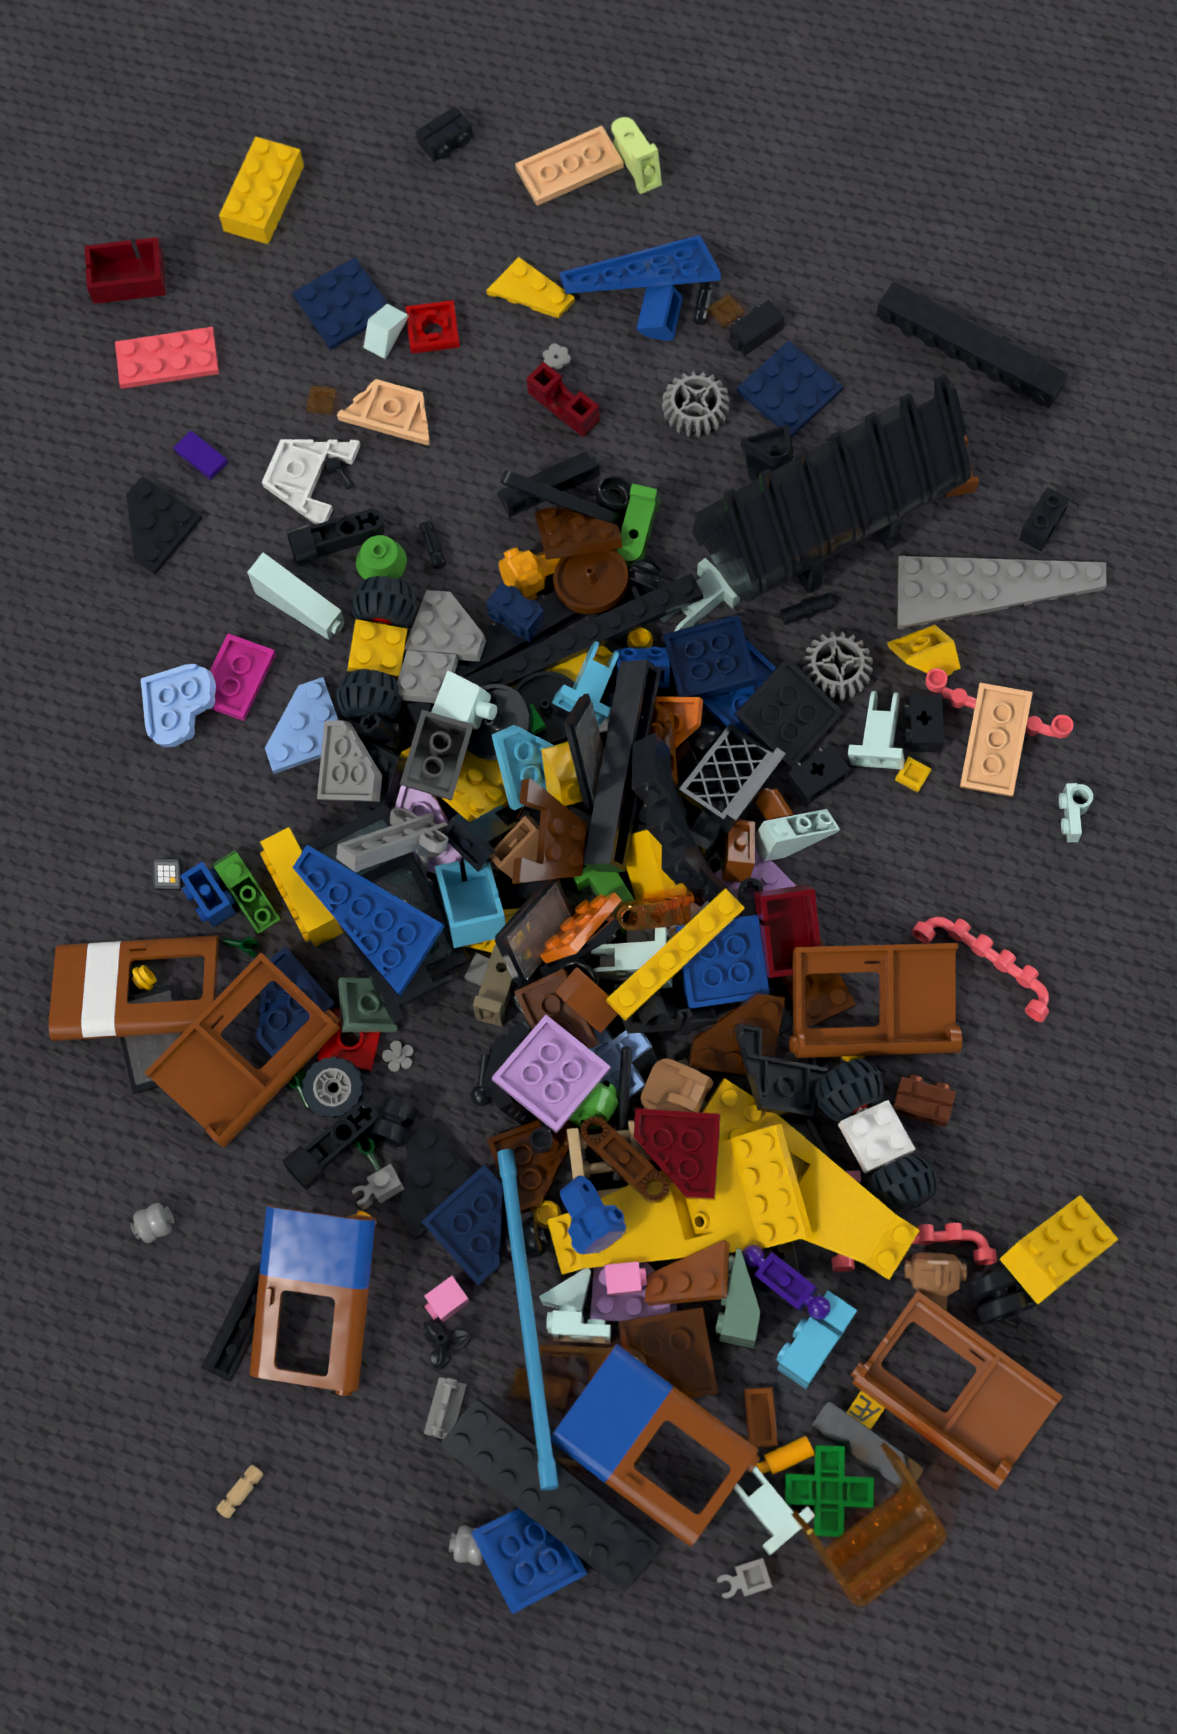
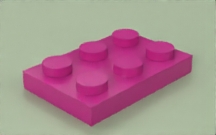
[210,634,276,721]

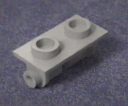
[424,1377,467,1439]

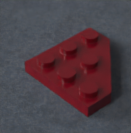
[634,1108,721,1200]

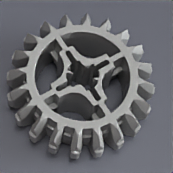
[662,371,730,438]
[802,631,873,701]

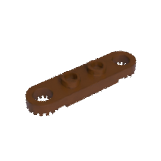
[580,1116,669,1203]

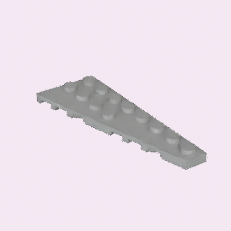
[897,556,1106,629]

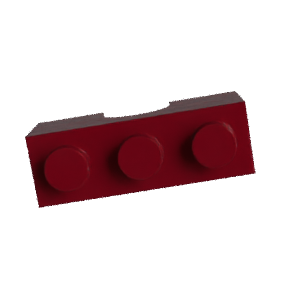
[526,362,600,437]

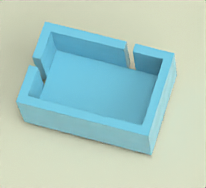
[435,860,506,948]
[776,1291,857,1389]

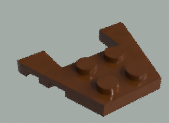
[512,778,587,884]

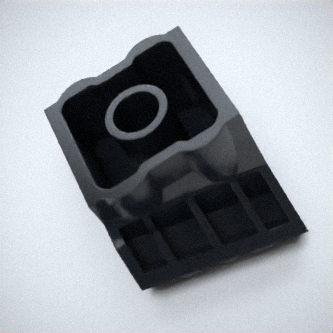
[483,1021,537,1126]

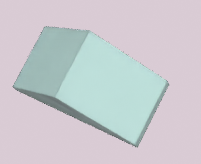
[364,304,409,359]
[539,1268,592,1312]

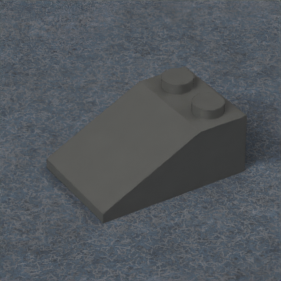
[400,710,473,800]

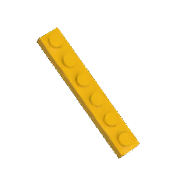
[606,888,745,1021]

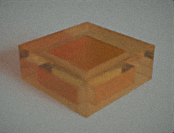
[709,294,744,328]
[306,386,336,415]

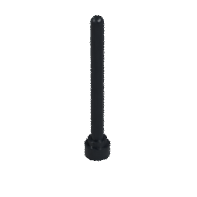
[608,1046,632,1181]

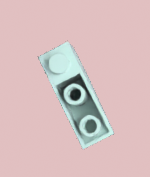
[755,809,840,862]

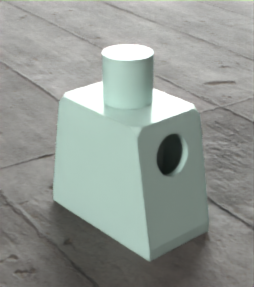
[432,671,497,730]

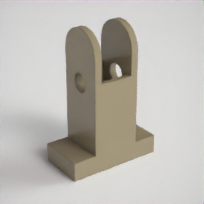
[473,940,521,1027]

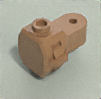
[904,1252,967,1312]

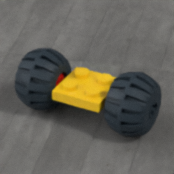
[337,576,416,723]

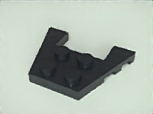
[734,1023,829,1119]

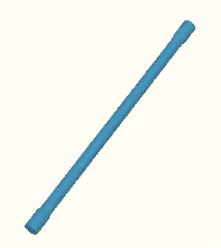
[497,1149,558,1491]

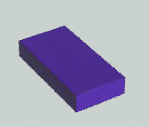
[173,430,228,480]

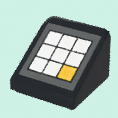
[153,858,183,890]

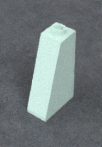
[247,553,344,640]

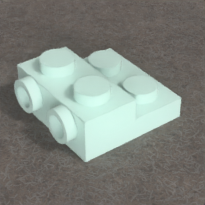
[547,1306,611,1344]

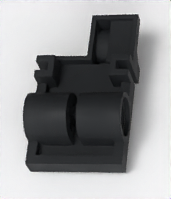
[611,975,719,1035]

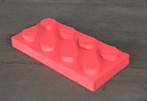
[115,327,219,389]

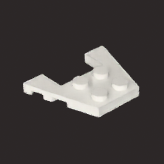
[262,439,360,524]

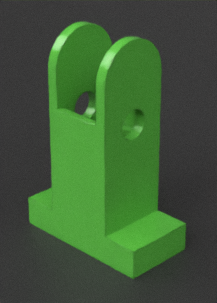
[617,483,660,567]
[572,866,647,937]

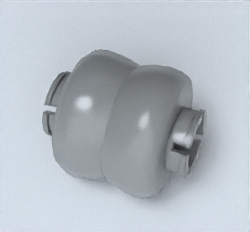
[131,1203,174,1243]
[449,1525,484,1566]

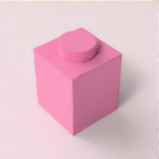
[604,1261,647,1297]
[424,1276,470,1322]

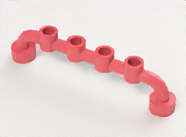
[925,668,1073,739]
[911,917,1050,1022]
[831,1223,997,1272]

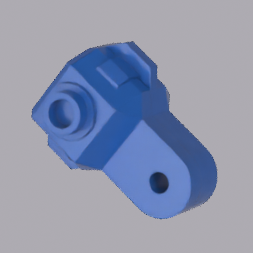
[560,1176,627,1254]

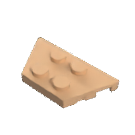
[337,379,430,446]

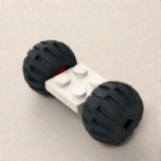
[816,1059,937,1216]

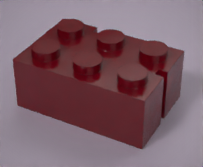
[84,237,166,304]
[754,885,821,978]

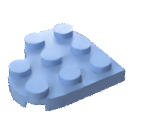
[141,664,216,747]

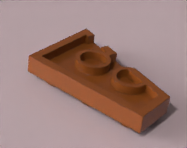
[645,1240,730,1306]

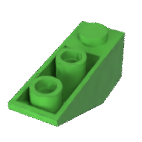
[212,850,280,934]

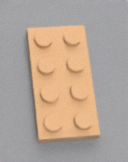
[516,126,624,206]
[960,683,1033,797]

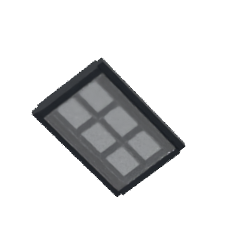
[564,694,604,810]
[494,879,574,987]
[120,984,182,1094]

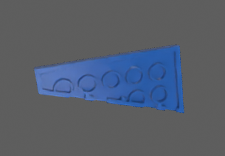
[559,235,721,294]
[292,845,445,997]

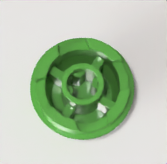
[356,535,407,579]
[569,1083,618,1130]

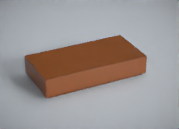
[744,1387,778,1448]

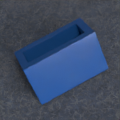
[637,285,683,341]

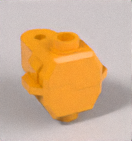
[499,547,562,601]

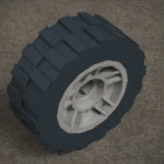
[302,1057,366,1118]

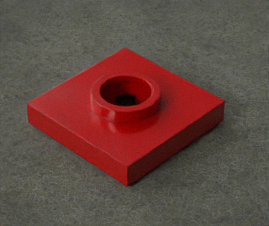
[405,300,460,354]
[318,1008,381,1072]

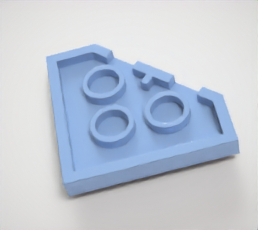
[265,677,339,774]

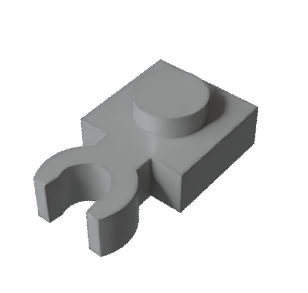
[351,1164,404,1210]
[717,1558,772,1599]

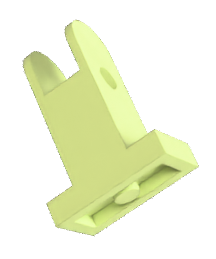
[611,117,662,194]

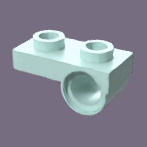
[1059,783,1093,842]

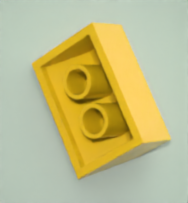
[626,830,695,915]

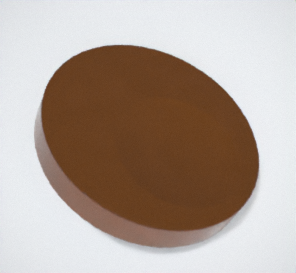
[553,549,629,614]

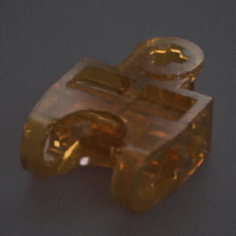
[610,894,693,931]

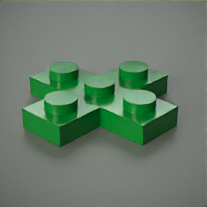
[785,1445,874,1537]

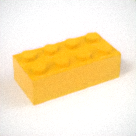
[219,136,304,244]
[260,827,343,947]
[1000,1195,1118,1304]

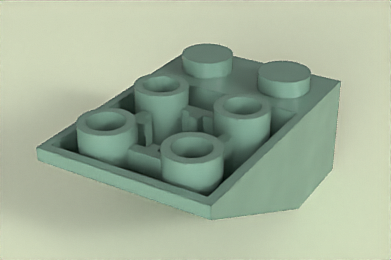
[716,1249,760,1348]

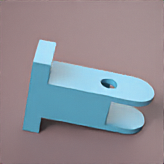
[552,641,619,727]

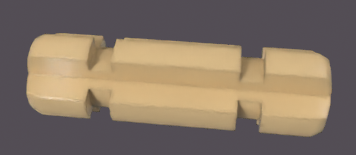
[216,1465,263,1518]

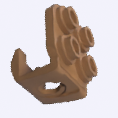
[641,1058,713,1112]

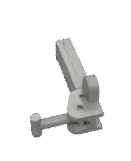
[336,808,448,887]

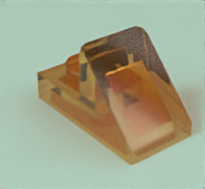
[509,1368,572,1410]

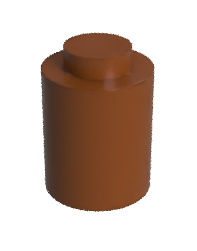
[755,788,794,821]

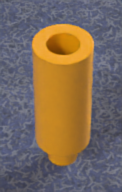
[756,1436,815,1475]

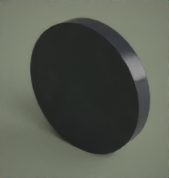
[514,671,574,745]
[467,684,533,762]

